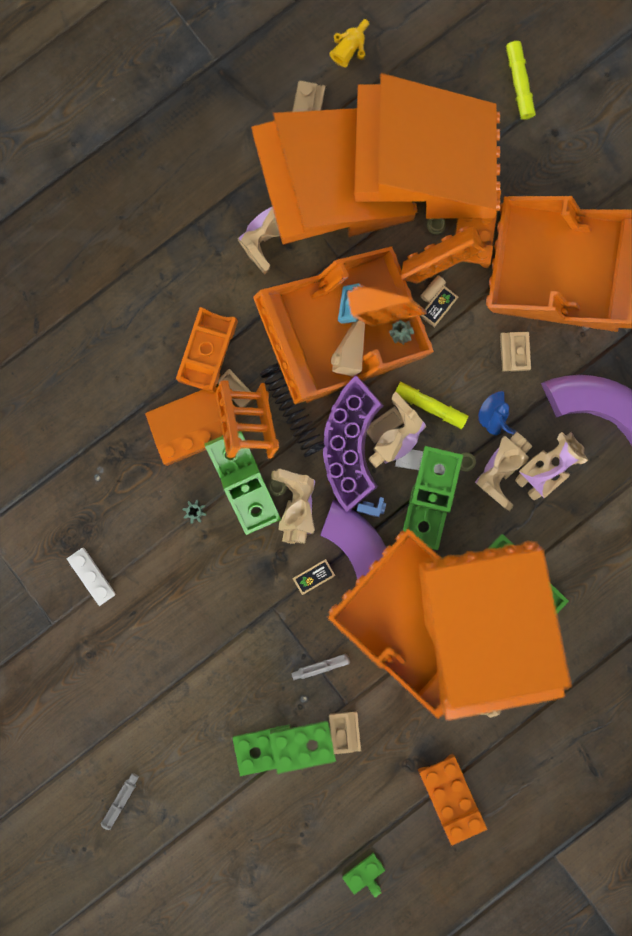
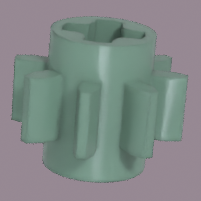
[389,320,414,345]
[182,500,207,524]

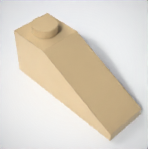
[331,319,365,376]

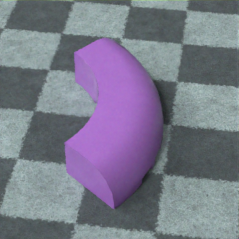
[541,375,632,446]
[323,376,384,512]
[321,499,386,580]

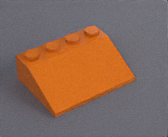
[401,226,485,284]
[347,286,427,327]
[145,387,223,466]

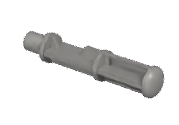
[291,653,350,680]
[101,773,139,830]

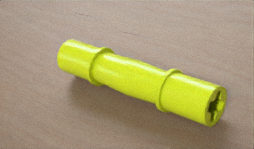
[506,41,536,120]
[395,381,469,429]

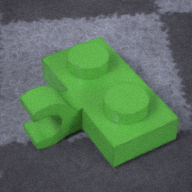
[342,853,385,898]

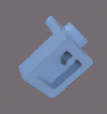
[356,497,386,517]

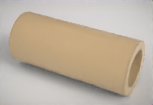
[420,275,446,303]

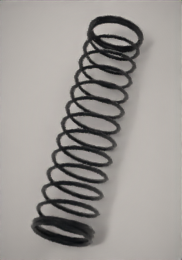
[260,363,325,457]

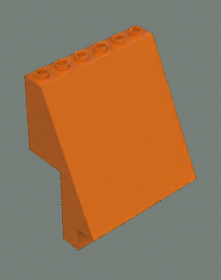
[355,73,500,219]
[252,108,417,244]
[486,196,632,332]
[253,246,434,404]
[328,529,444,719]
[419,541,571,720]

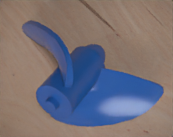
[478,391,516,435]

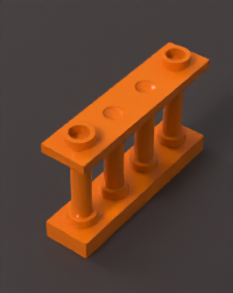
[215,381,279,459]

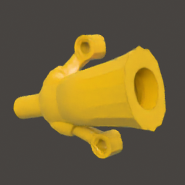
[329,19,369,67]

